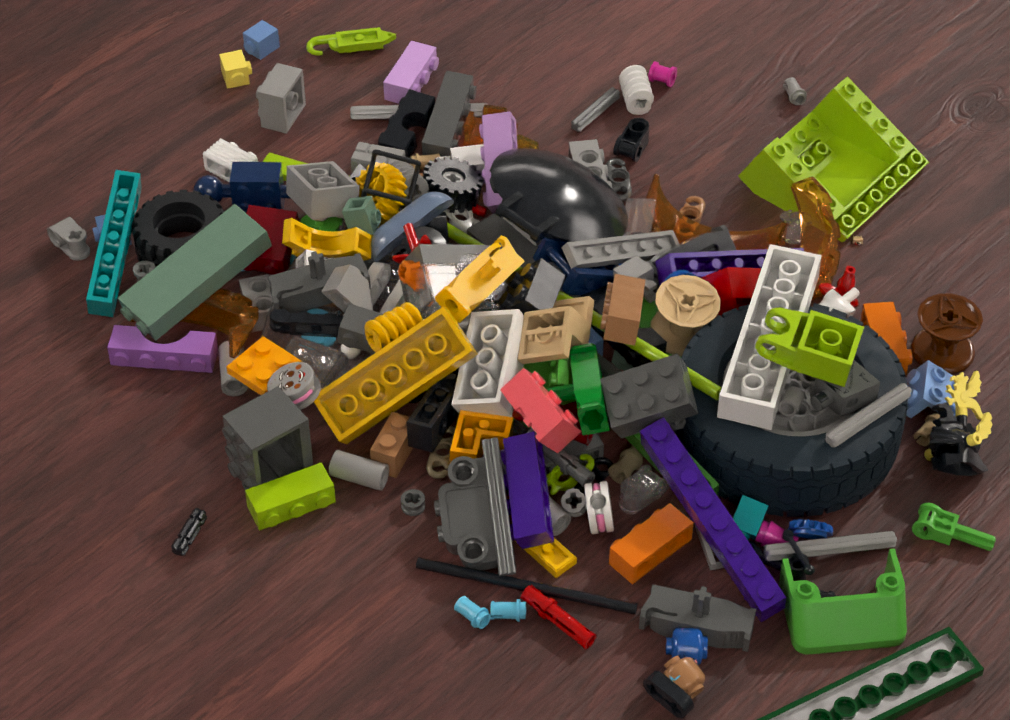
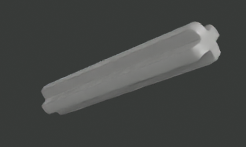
[825,383,912,447]

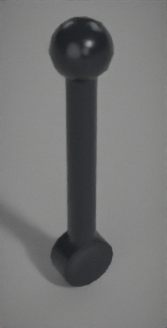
[782,529,815,575]

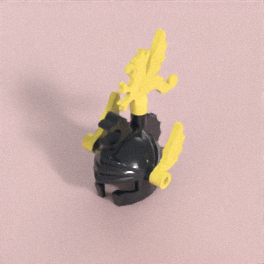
[924,371,993,476]

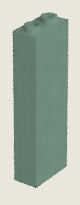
[118,204,272,341]

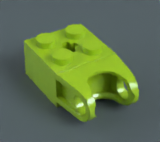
[755,307,864,387]

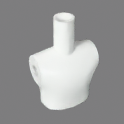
[819,287,860,318]

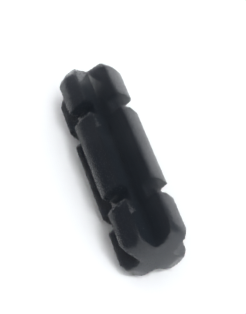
[171,508,207,556]

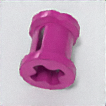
[648,61,677,87]

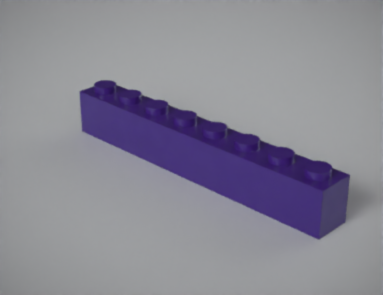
[640,417,786,622]

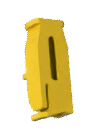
[435,235,525,323]

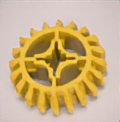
[355,162,408,228]

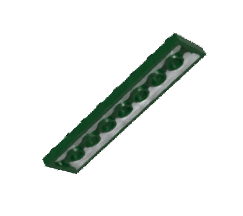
[757,627,984,720]

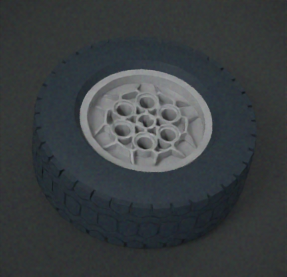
[674,303,908,517]

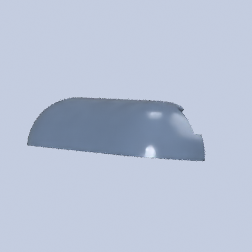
[371,192,454,262]

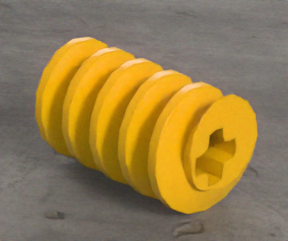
[364,302,423,353]

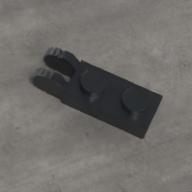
[270,309,343,337]

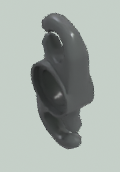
[606,158,632,201]

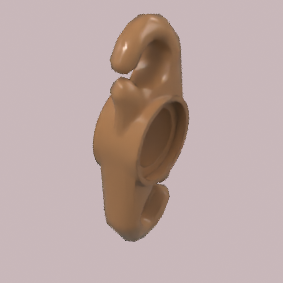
[674,196,706,239]

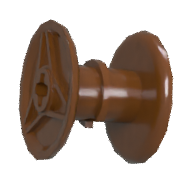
[911,293,983,374]

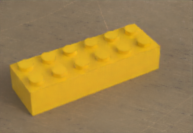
[314,306,478,444]

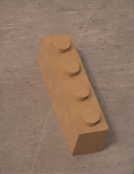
[600,274,645,346]

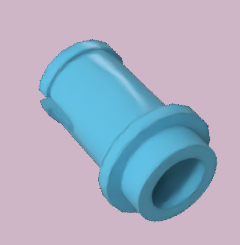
[454,596,491,629]
[490,599,526,622]

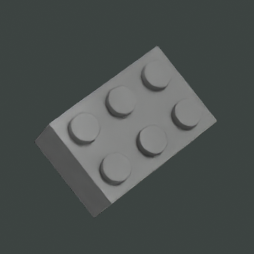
[286,161,359,221]

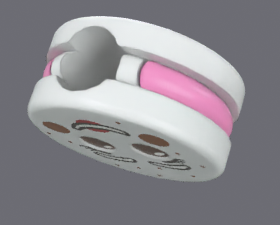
[584,481,614,534]

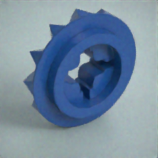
[788,519,833,539]

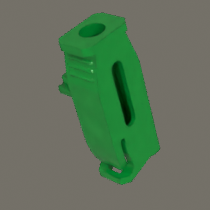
[548,343,610,436]

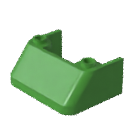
[778,549,907,655]

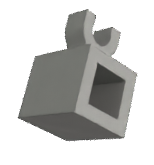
[613,255,657,303]

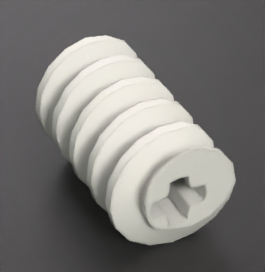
[619,65,654,115]

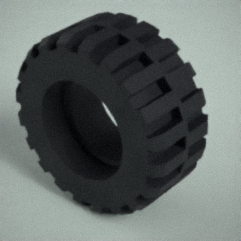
[132,189,225,267]

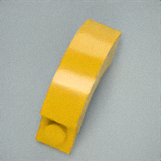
[282,218,373,261]

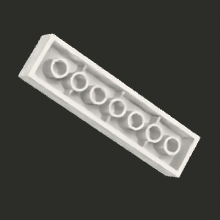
[717,244,822,430]

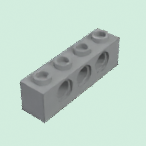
[568,139,612,188]

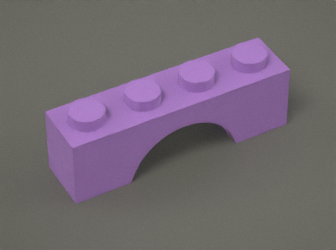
[107,325,218,373]

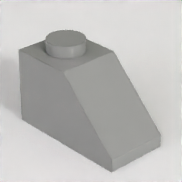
[321,264,373,313]

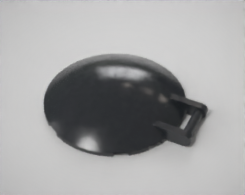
[489,148,628,243]

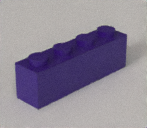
[501,431,554,549]

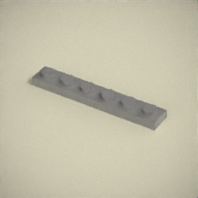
[561,230,679,269]

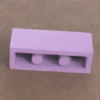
[383,41,439,103]

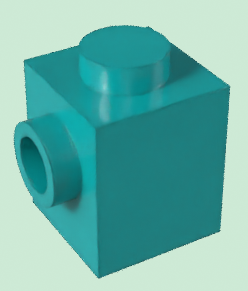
[733,495,769,540]

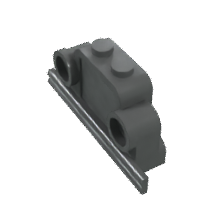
[434,438,516,577]

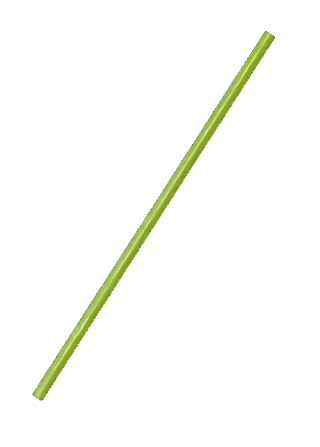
[447,222,722,400]

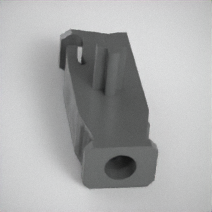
[645,225,736,293]
[268,251,371,313]
[639,585,757,652]

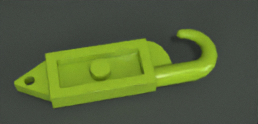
[306,27,396,56]

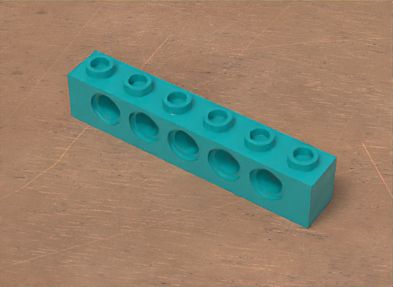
[86,170,142,317]

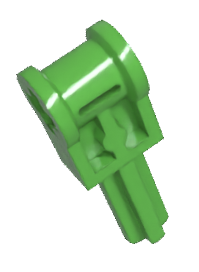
[912,503,996,551]

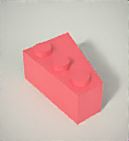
[500,368,582,453]

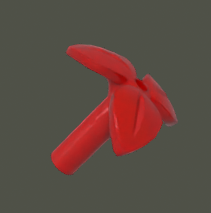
[392,223,432,264]
[818,266,859,307]

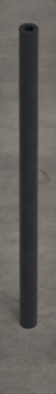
[416,557,638,615]

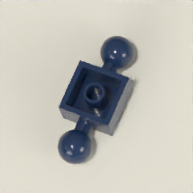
[193,162,296,213]

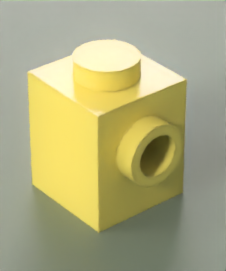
[219,50,252,89]

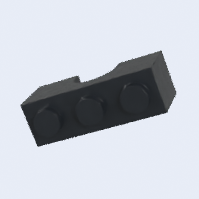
[378,89,435,158]

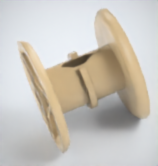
[650,275,721,356]

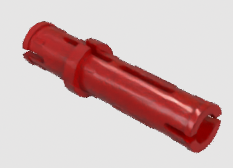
[521,585,597,650]

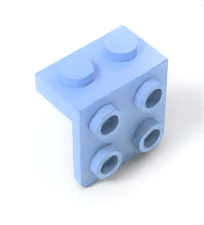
[906,360,956,418]

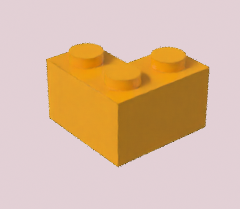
[450,410,513,463]

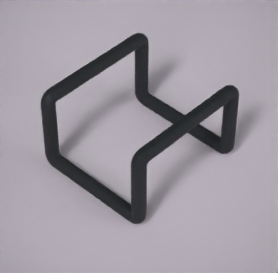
[361,149,421,207]

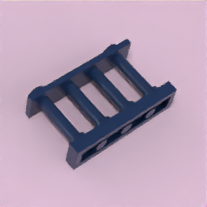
[533,237,619,295]

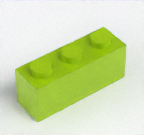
[245,462,336,531]

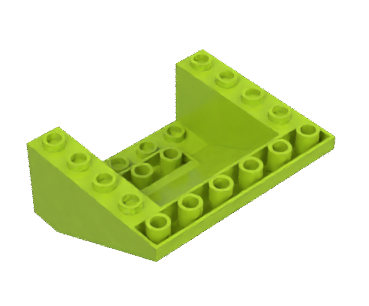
[738,76,929,243]

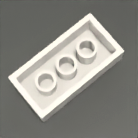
[451,309,524,417]

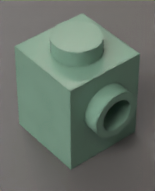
[342,196,381,235]

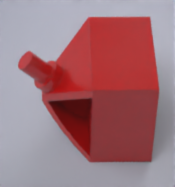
[701,267,762,318]

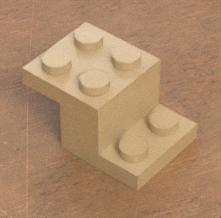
[518,296,594,364]

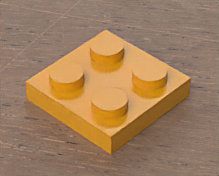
[226,336,302,395]

